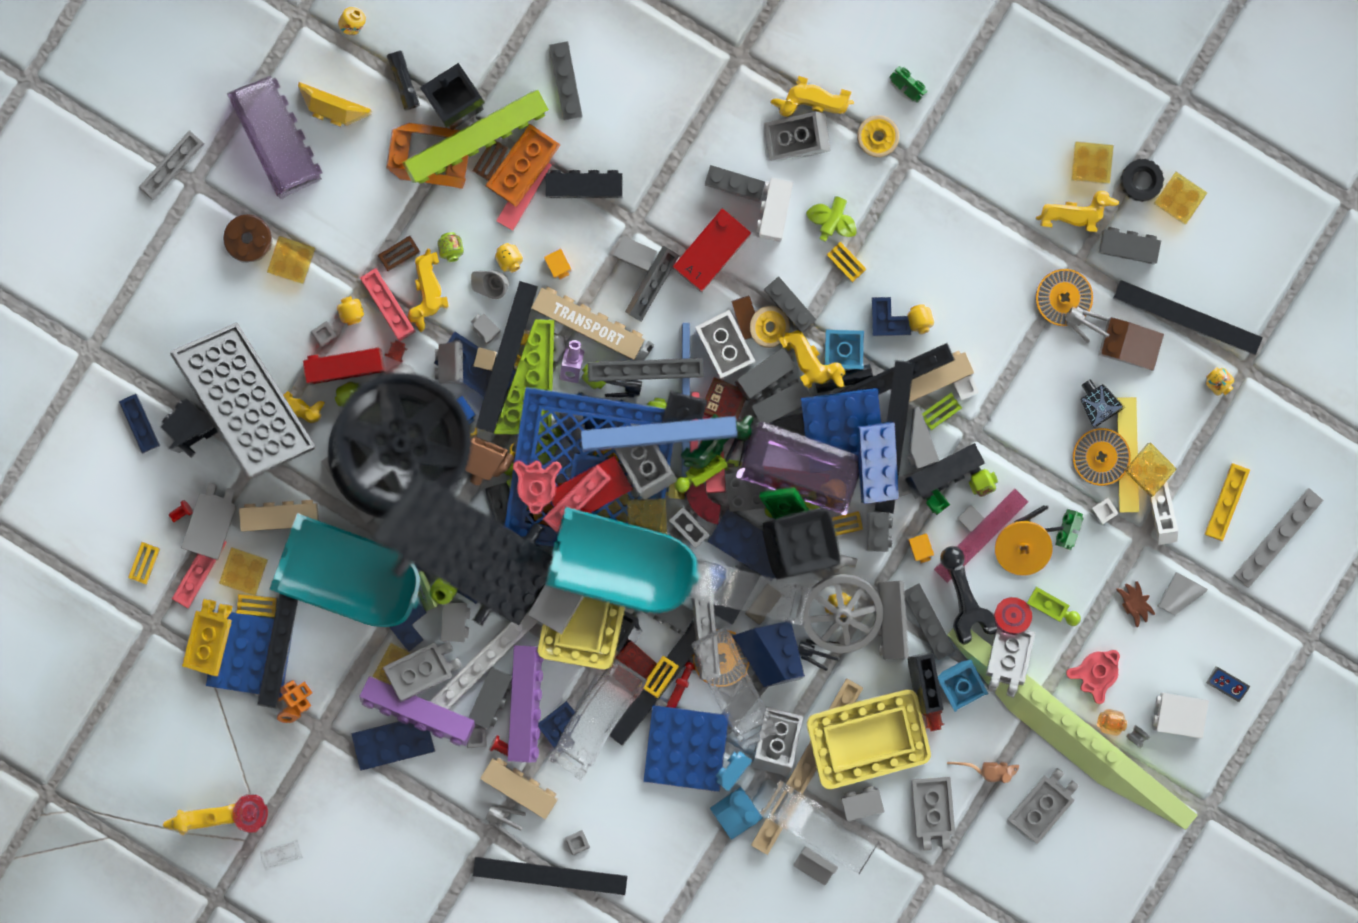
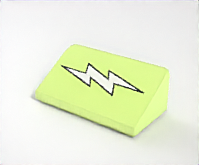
[418,571,439,611]

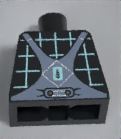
[1080,379,1126,428]

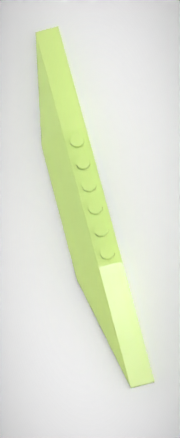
[947,628,1198,830]

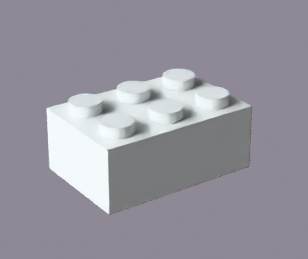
[756,177,794,242]
[695,310,755,380]

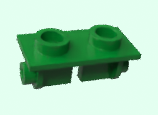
[889,66,928,103]
[925,489,950,515]
[1055,509,1084,550]

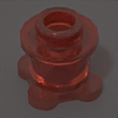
[384,340,408,363]
[923,711,945,731]

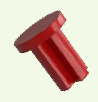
[168,500,193,522]
[489,735,509,756]

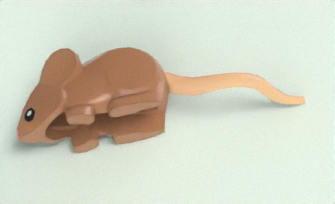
[947,762,1019,783]

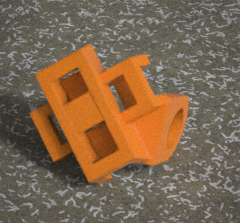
[277,680,313,723]

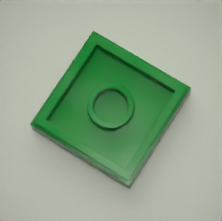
[759,487,810,520]

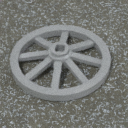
[802,574,883,653]

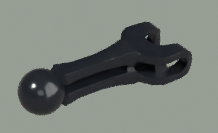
[940,546,997,645]

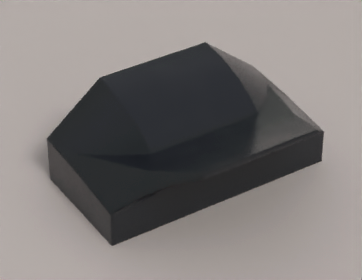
[616,610,643,652]

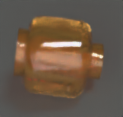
[1097,709,1127,736]

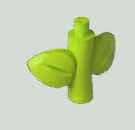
[806,196,856,242]

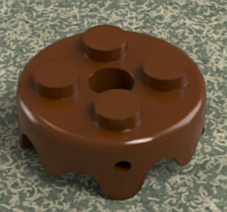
[223,214,272,263]

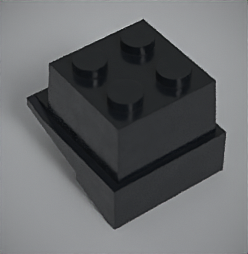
[420,63,485,130]
[161,398,219,458]

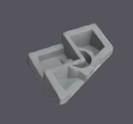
[1158,572,1208,615]

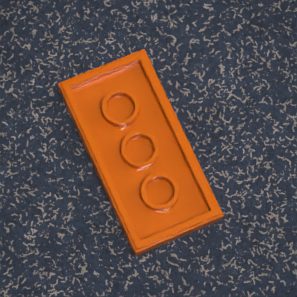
[485,124,561,207]

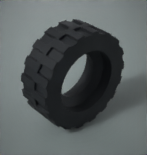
[1120,159,1164,202]

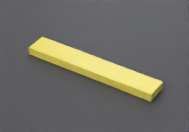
[1117,397,1139,513]

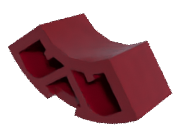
[686,483,721,525]

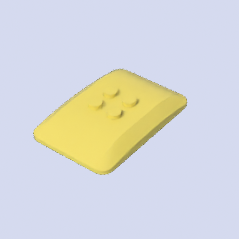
[538,596,625,670]
[807,689,931,789]

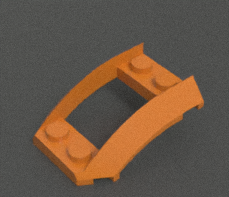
[386,123,468,189]

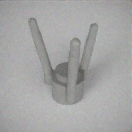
[1065,306,1109,342]
[486,805,526,846]

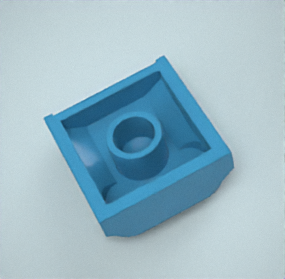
[825,330,864,369]
[938,660,988,712]
[716,751,752,792]
[710,787,763,840]

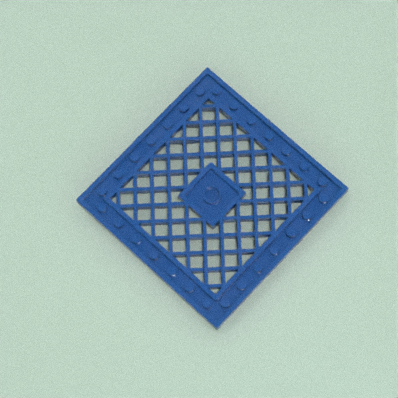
[505,387,673,547]

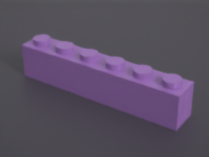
[508,645,544,762]
[359,676,475,746]

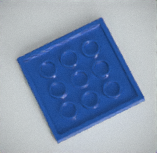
[801,388,881,473]
[206,611,294,698]
[643,705,729,792]

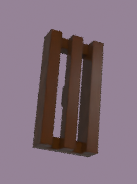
[472,140,509,181]
[378,236,420,272]

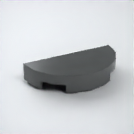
[635,341,654,360]

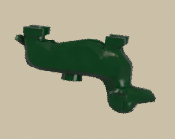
[680,414,753,469]

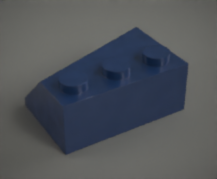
[732,620,805,688]

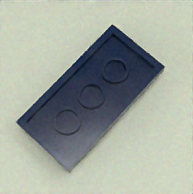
[434,331,516,397]
[707,509,775,582]
[351,721,435,771]

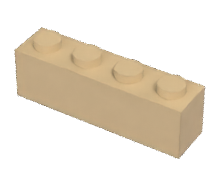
[909,351,974,402]
[239,500,319,531]
[480,757,558,819]

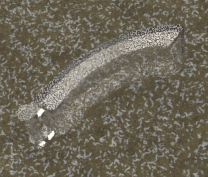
[688,560,813,626]
[691,626,778,751]
[549,659,647,780]
[760,780,880,874]

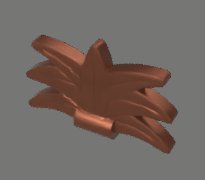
[1116,581,1155,627]

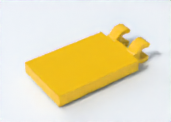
[182,599,232,676]

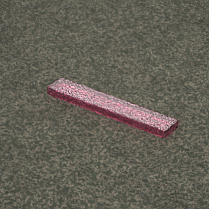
[933,488,1028,583]

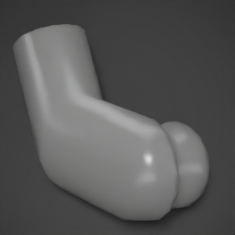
[553,333,566,363]
[830,555,858,573]

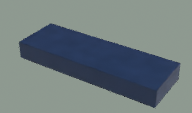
[119,393,160,454]

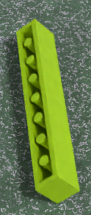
[402,90,549,184]

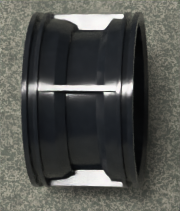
[327,372,472,519]

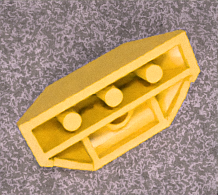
[298,82,372,127]

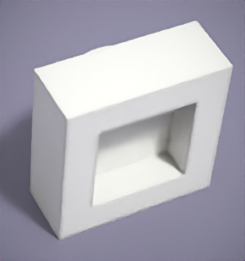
[953,375,979,400]
[1091,498,1119,524]

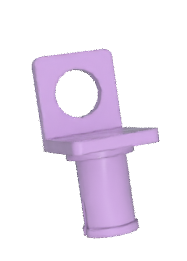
[560,340,584,383]

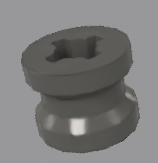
[1126,725,1150,749]

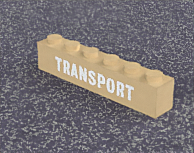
[532,287,645,360]

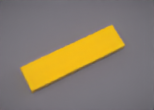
[1204,463,1250,541]

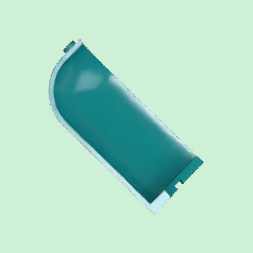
[546,507,700,613]
[269,513,420,627]

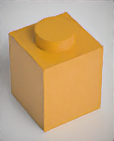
[544,249,572,280]
[908,533,934,564]

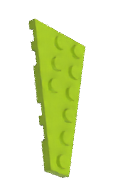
[493,319,554,435]

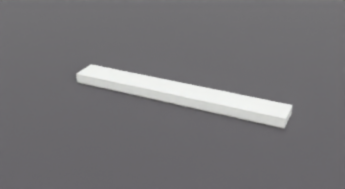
[430,594,540,709]

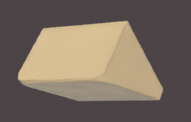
[474,348,497,371]

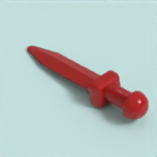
[666,662,695,708]

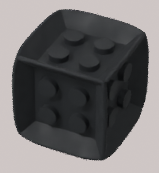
[763,507,841,580]

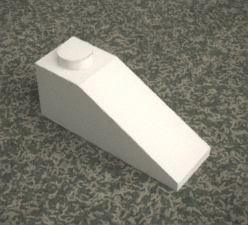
[1148,481,1178,545]

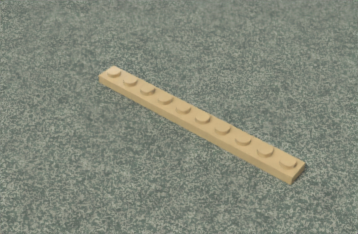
[751,678,863,855]

